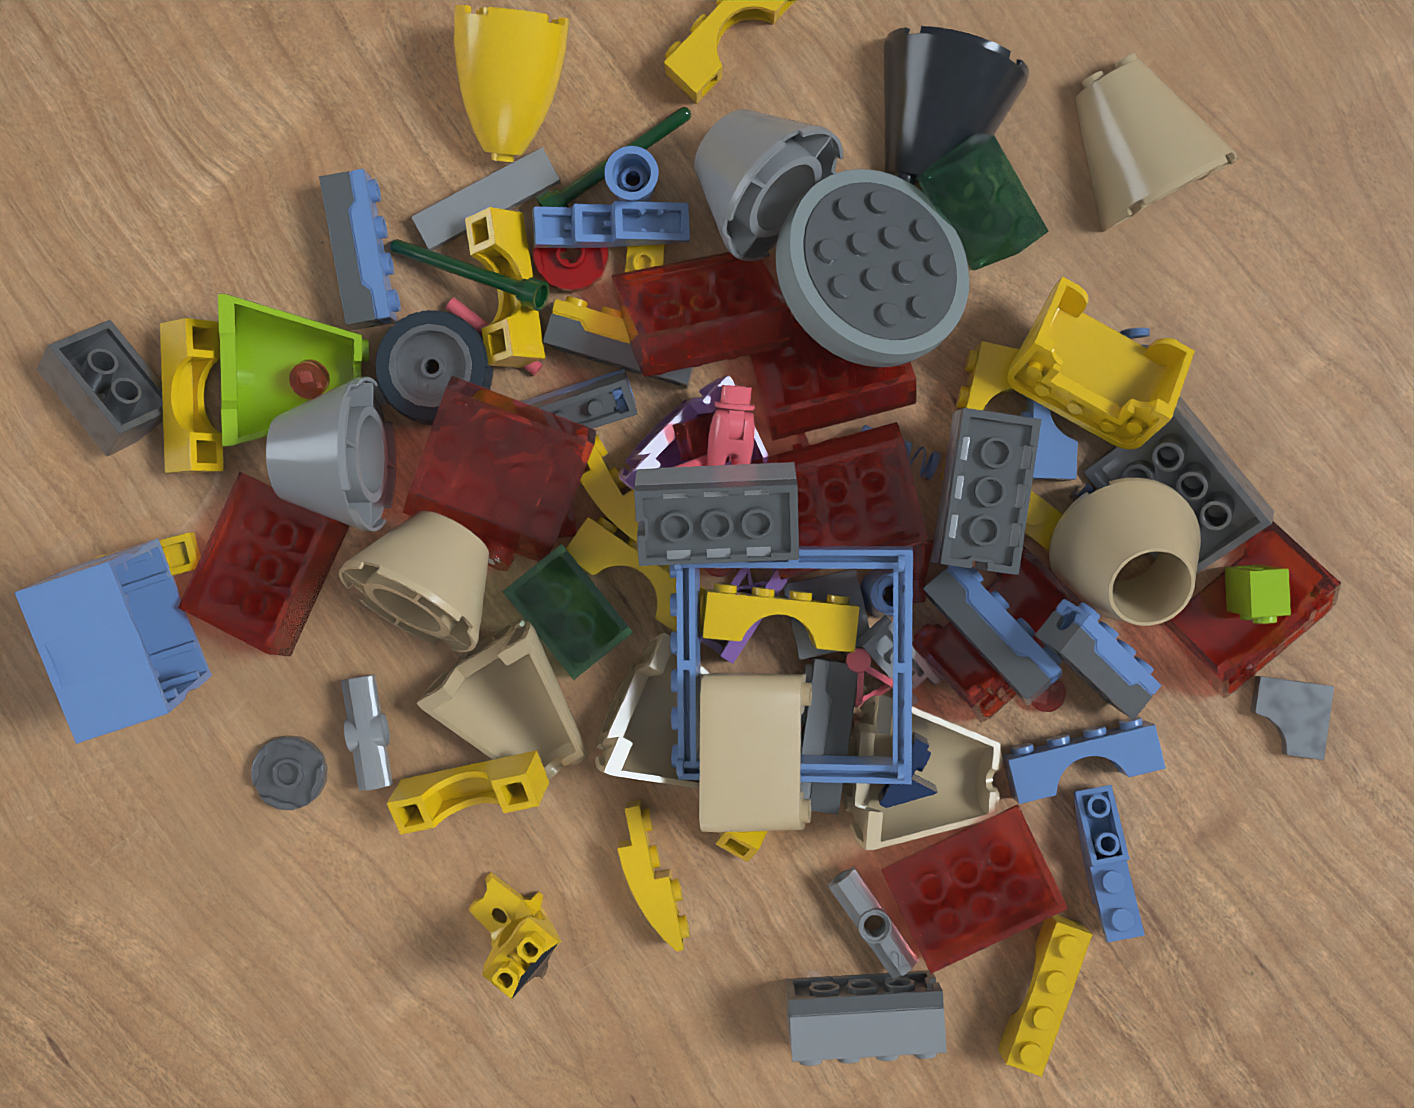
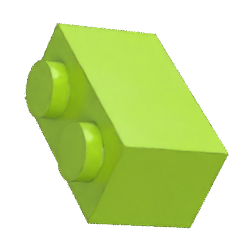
[1225,564,1291,624]

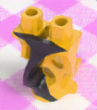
[469,872,562,1000]

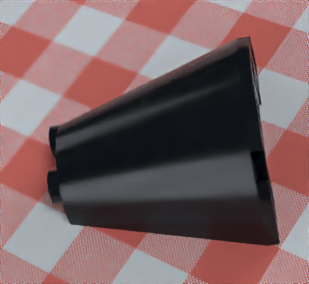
[884,26,1029,197]

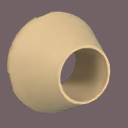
[1049,478,1201,626]
[339,511,489,652]

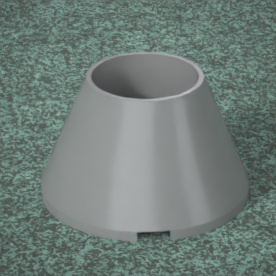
[694,109,843,261]
[266,377,396,532]

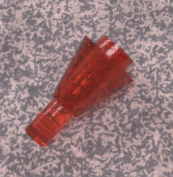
[897,533,934,603]

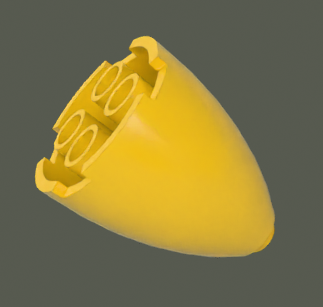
[454,5,569,162]

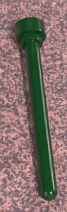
[536,107,691,208]
[390,239,549,311]

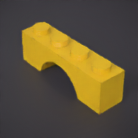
[664,0,797,104]
[465,207,545,368]
[160,318,224,474]
[940,341,1020,480]
[563,516,705,631]
[700,583,860,652]
[387,750,549,835]
[998,911,1093,1077]

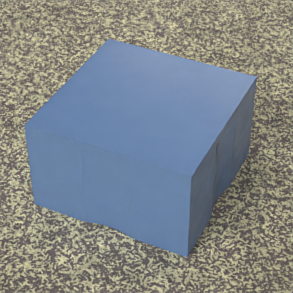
[14,538,212,744]

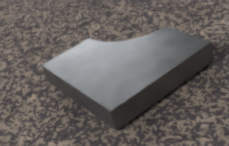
[1251,675,1334,760]

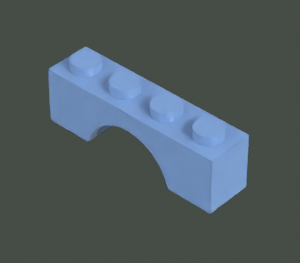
[1021,337,1078,481]
[1002,717,1166,804]

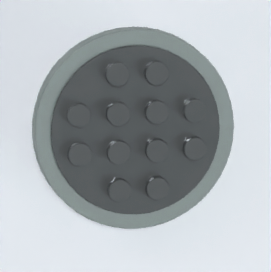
[776,169,969,367]

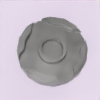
[251,735,328,810]

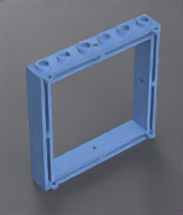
[670,546,913,784]

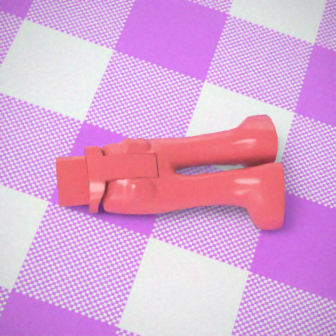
[706,385,755,466]

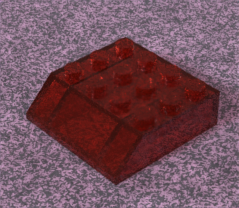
[402,376,596,564]

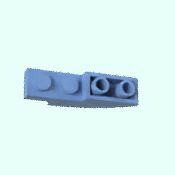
[1073,785,1145,943]

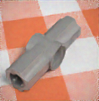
[341,674,393,791]
[828,866,919,979]

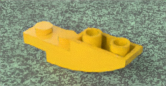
[573,431,639,542]
[617,800,690,952]

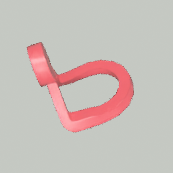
[846,648,893,708]

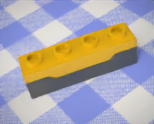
[543,296,700,388]

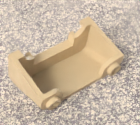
[699,673,812,832]

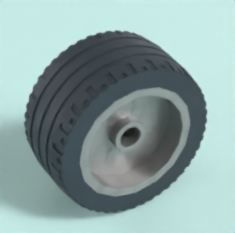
[375,310,493,426]

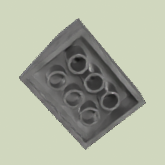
[1084,396,1274,574]

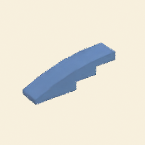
[532,201,690,248]

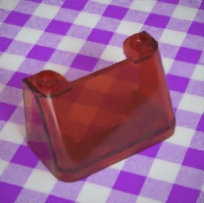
[1160,521,1341,698]
[912,545,1082,722]

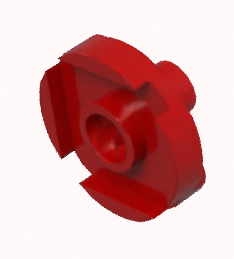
[533,247,609,292]

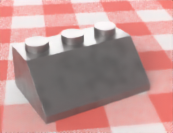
[37,320,163,457]

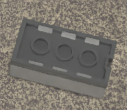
[931,408,1042,575]
[634,462,799,566]
[785,970,947,1066]

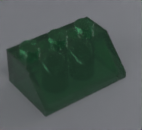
[916,133,1049,271]
[502,544,633,680]

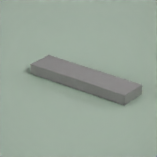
[411,147,561,251]

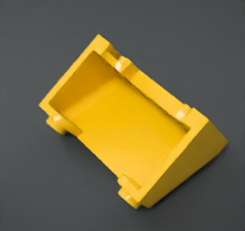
[1007,276,1195,450]

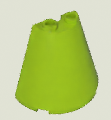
[218,293,369,446]

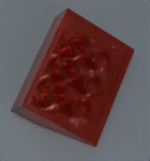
[611,252,791,377]
[742,314,917,441]
[750,422,929,580]
[178,471,350,656]
[881,804,1068,974]

